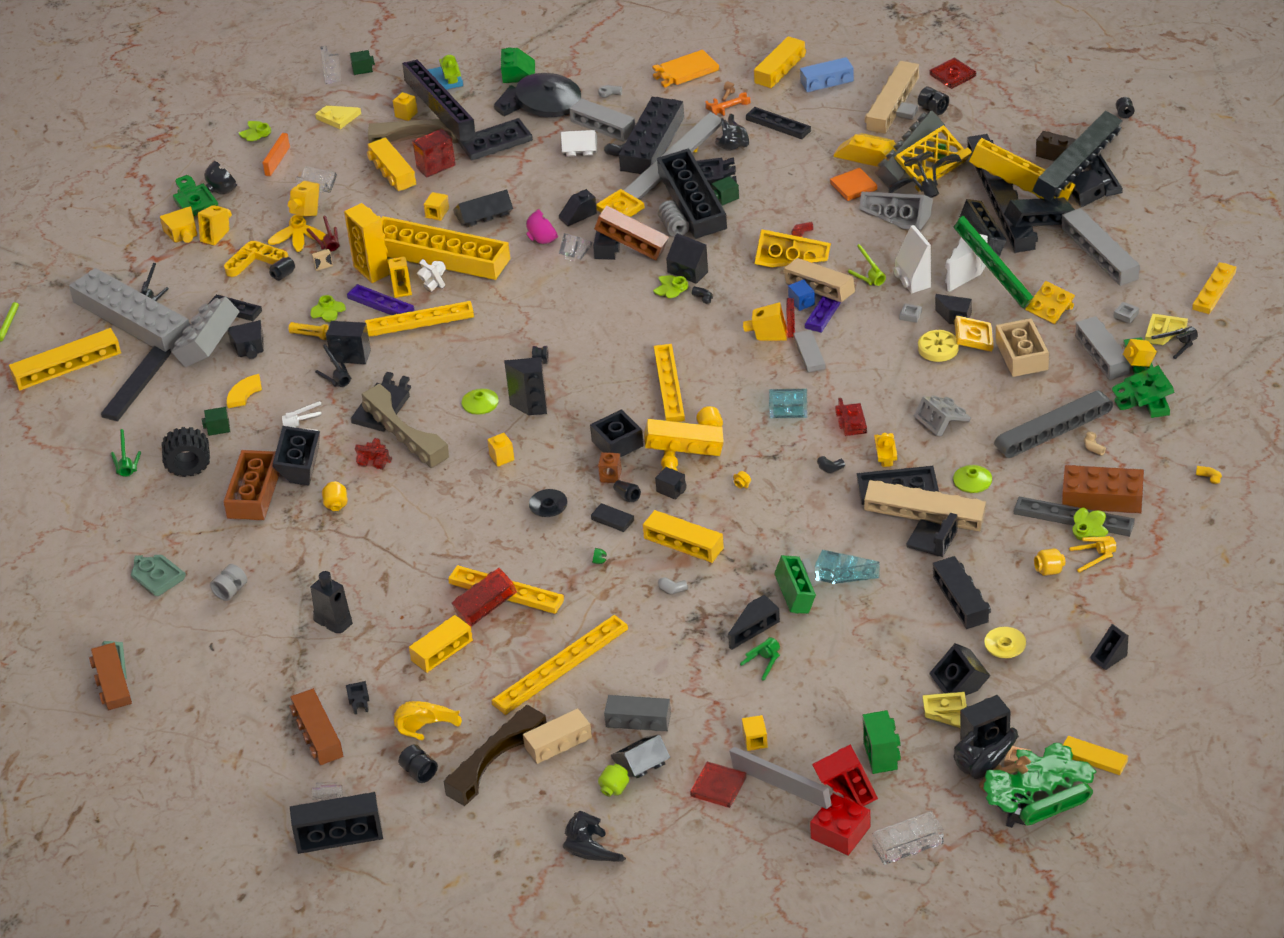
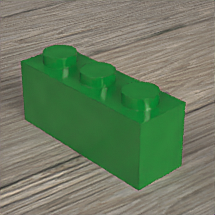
[774,555,816,614]

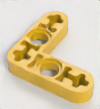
[224,241,289,277]

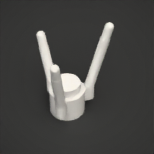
[282,401,322,431]

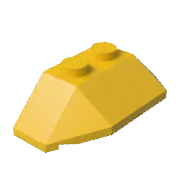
[834,133,895,167]

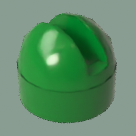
[592,548,607,564]

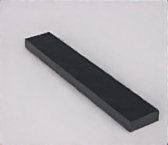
[101,346,171,421]

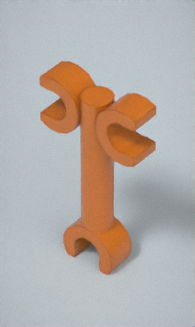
[705,92,751,116]

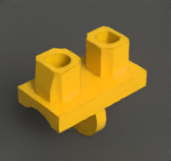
[874,433,897,467]

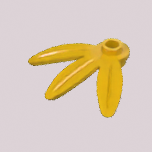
[268,215,326,252]

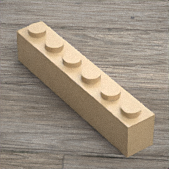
[865,61,919,134]
[864,480,986,532]

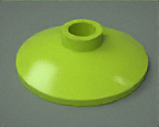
[462,388,499,415]
[953,465,992,493]

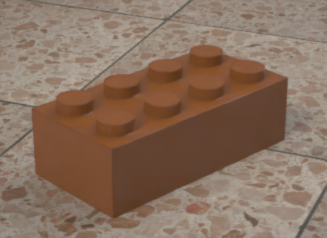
[224,450,280,520]
[1062,465,1144,514]

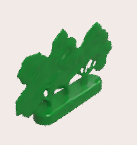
[983,743,1097,826]

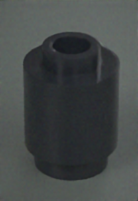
[269,257,295,281]

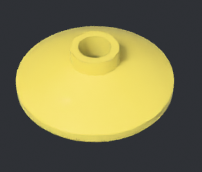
[984,627,1026,658]

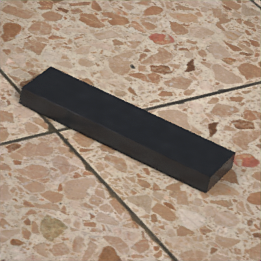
[746,107,811,139]
[1087,154,1123,197]

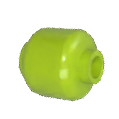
[598,764,629,797]

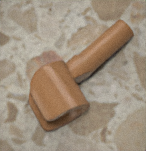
[722,81,735,102]

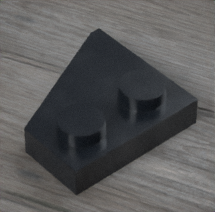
[494,85,521,117]

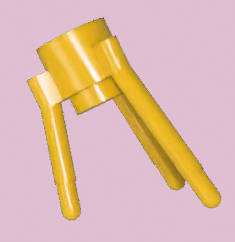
[1069,536,1117,572]

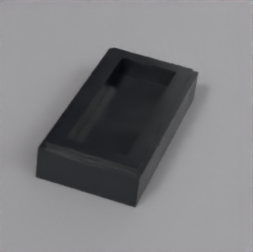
[591,503,634,532]

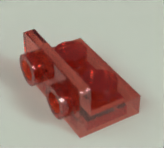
[835,398,867,436]

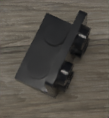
[906,513,958,557]

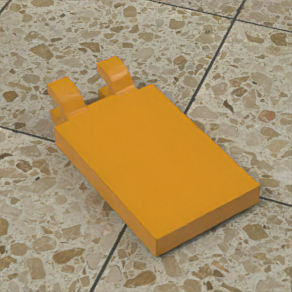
[652,49,719,88]

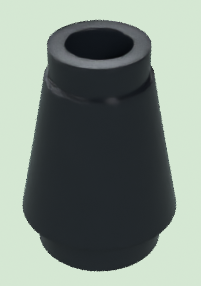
[613,480,641,502]

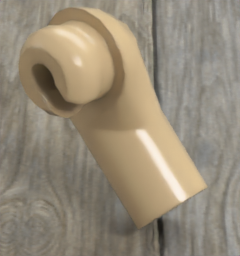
[1084,432,1106,456]

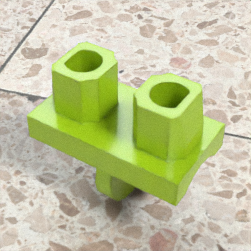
[439,55,461,84]

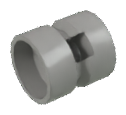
[210,564,247,601]

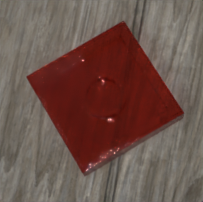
[930,57,976,89]
[690,761,747,808]

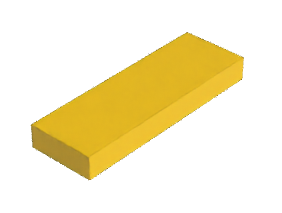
[1063,736,1128,775]

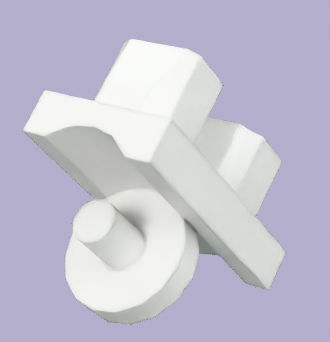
[417,259,446,292]

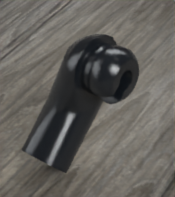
[604,143,625,156]
[692,286,713,304]
[817,456,845,473]

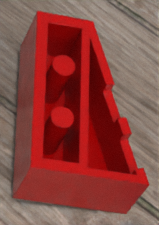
[812,744,878,806]

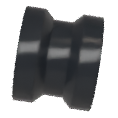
[1116,97,1135,118]
[532,346,549,364]

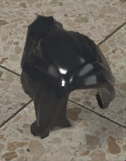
[715,114,749,151]
[953,727,1019,779]
[563,811,626,862]

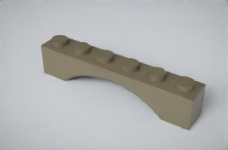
[368,119,458,145]
[362,383,449,468]

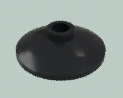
[529,489,568,517]

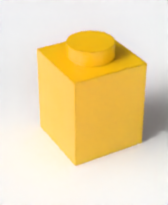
[393,92,418,121]
[423,192,449,221]
[1123,339,1157,367]
[487,433,515,467]
[742,715,768,751]

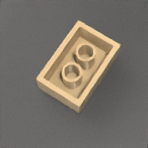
[996,318,1049,377]

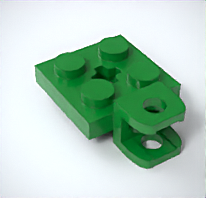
[173,175,218,217]
[1112,365,1175,410]

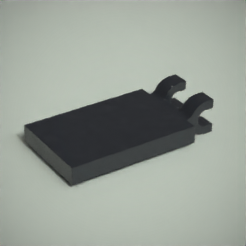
[697,157,737,185]
[351,372,411,432]

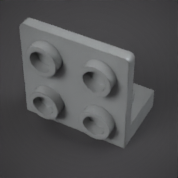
[913,396,971,436]

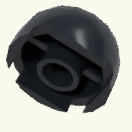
[204,161,238,194]

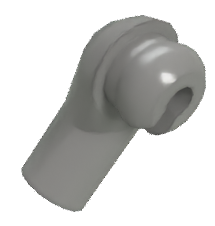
[598,85,622,97]
[658,577,688,594]

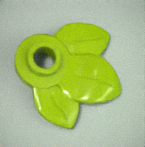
[238,121,271,141]
[653,275,689,298]
[311,295,346,322]
[1072,508,1108,540]

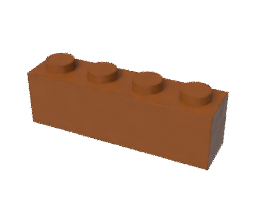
[594,205,669,261]
[289,688,344,765]

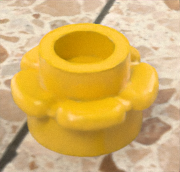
[733,471,751,489]

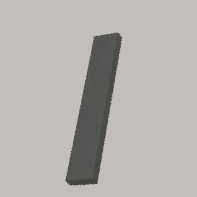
[1014,496,1135,537]

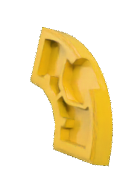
[227,374,262,408]

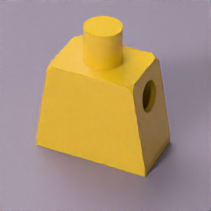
[288,181,320,216]
[198,205,232,246]
[160,206,197,243]
[388,257,412,298]
[743,302,787,341]

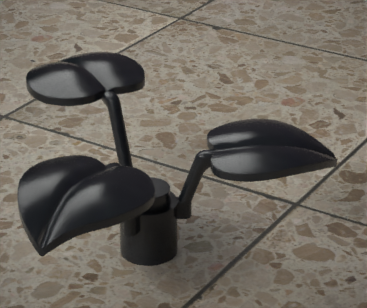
[888,152,962,198]

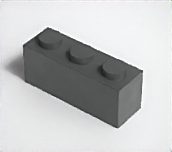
[604,695,671,732]

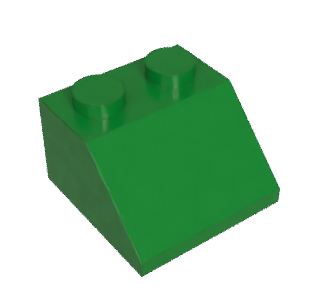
[501,47,535,83]

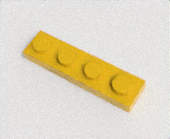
[1192,262,1236,314]

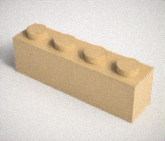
[784,258,855,302]

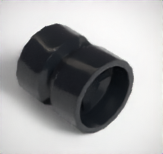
[918,86,949,115]
[398,744,438,783]

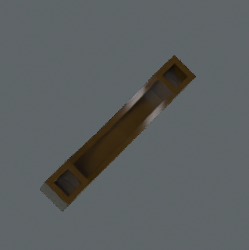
[443,704,547,806]

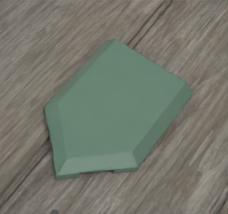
[131,555,186,596]

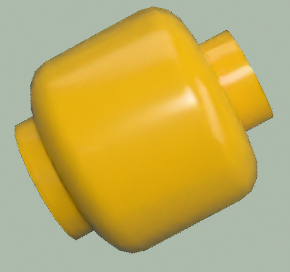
[696,406,723,427]
[322,481,348,511]
[1034,548,1065,576]

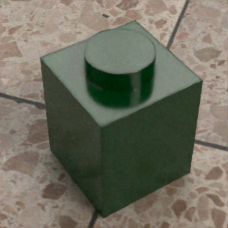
[350,50,375,75]
[712,176,739,206]
[202,407,230,436]

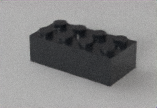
[289,792,383,854]

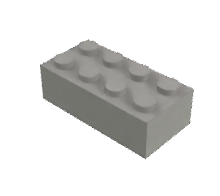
[171,296,239,367]

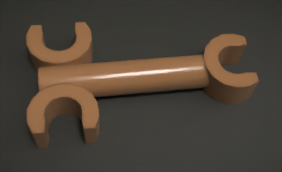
[979,756,1031,792]

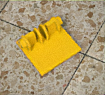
[1025,281,1075,325]

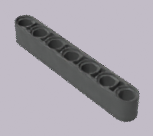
[994,390,1114,458]

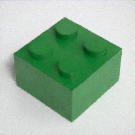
[862,710,901,774]

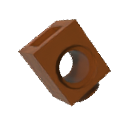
[598,453,622,483]

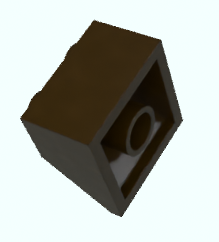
[1036,131,1076,161]

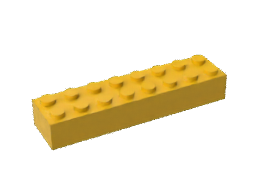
[381,216,511,280]

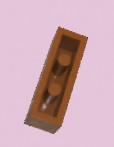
[89,642,132,711]

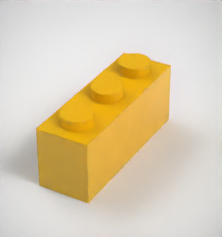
[409,615,473,673]

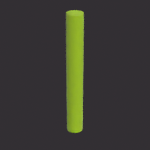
[0,302,19,342]

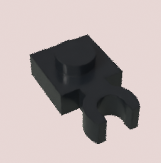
[346,681,370,715]

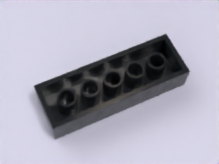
[619,96,684,174]
[657,148,727,239]

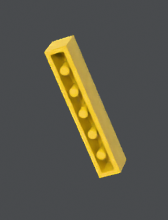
[969,138,1075,201]
[9,328,121,391]

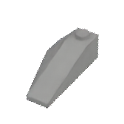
[859,192,933,230]

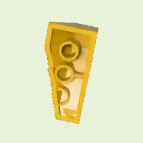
[754,229,831,268]

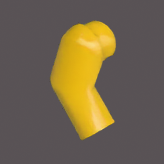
[1196,466,1222,484]

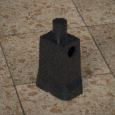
[310,571,353,633]

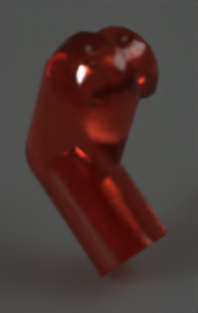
[791,222,814,237]

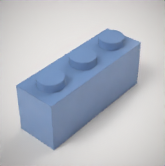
[800,57,854,92]

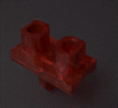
[355,438,392,470]

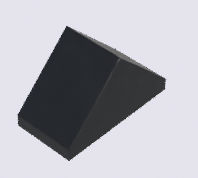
[1090,624,1129,670]

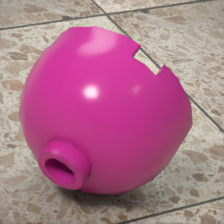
[526,209,559,244]

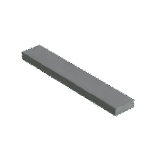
[729,747,832,809]

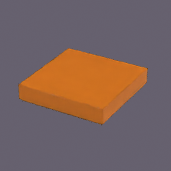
[830,168,877,201]

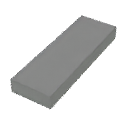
[793,330,826,372]

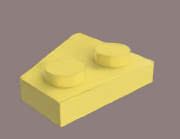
[315,106,361,129]
[1145,314,1188,345]
[923,692,967,728]

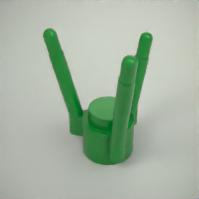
[111,429,141,477]
[740,637,780,681]

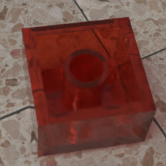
[413,129,456,178]

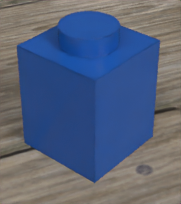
[788,279,815,311]

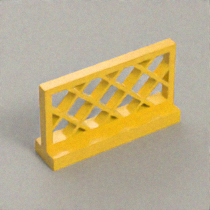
[894,125,972,192]

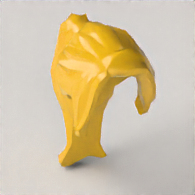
[394,701,462,740]

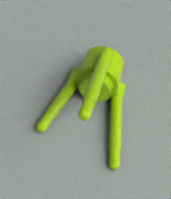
[848,244,886,286]

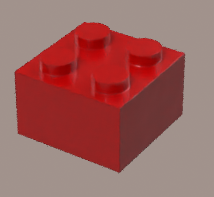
[810,793,871,856]

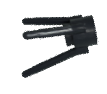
[140,263,169,302]
[1151,326,1198,359]
[315,344,352,387]

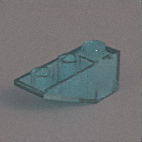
[815,550,880,584]

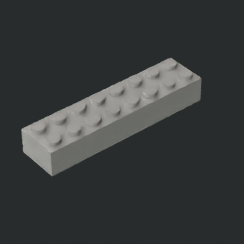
[69,268,190,352]

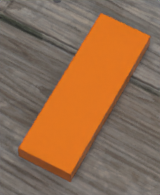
[262,133,290,176]

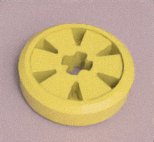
[918,330,959,362]

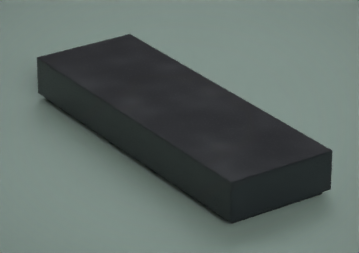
[207,294,262,321]

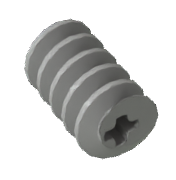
[658,200,690,237]

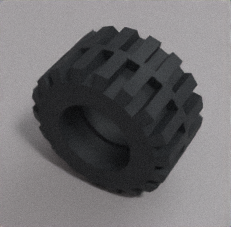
[161,427,210,477]

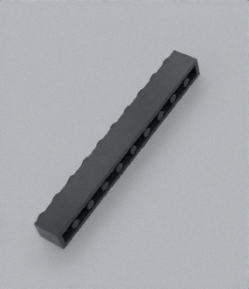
[402,59,476,142]
[1032,110,1123,202]
[967,134,1038,253]

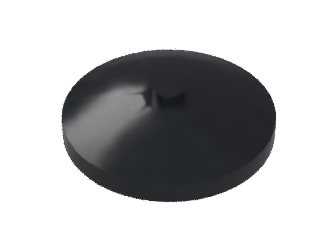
[515,73,581,117]

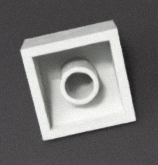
[561,130,597,157]

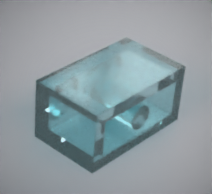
[769,389,808,418]

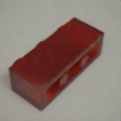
[452,567,517,627]

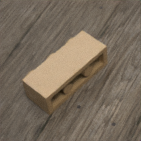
[523,708,592,764]

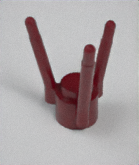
[307,215,340,252]

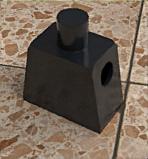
[1071,169,1111,207]
[227,320,264,359]

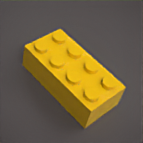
[344,203,390,283]

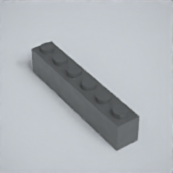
[875,110,945,188]

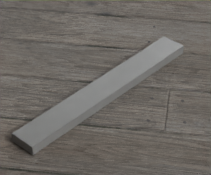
[624,112,722,200]

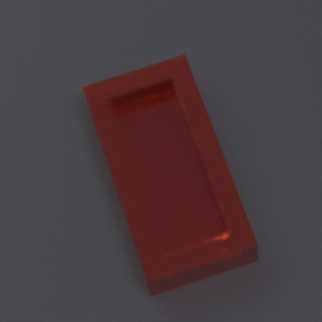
[786,298,795,338]

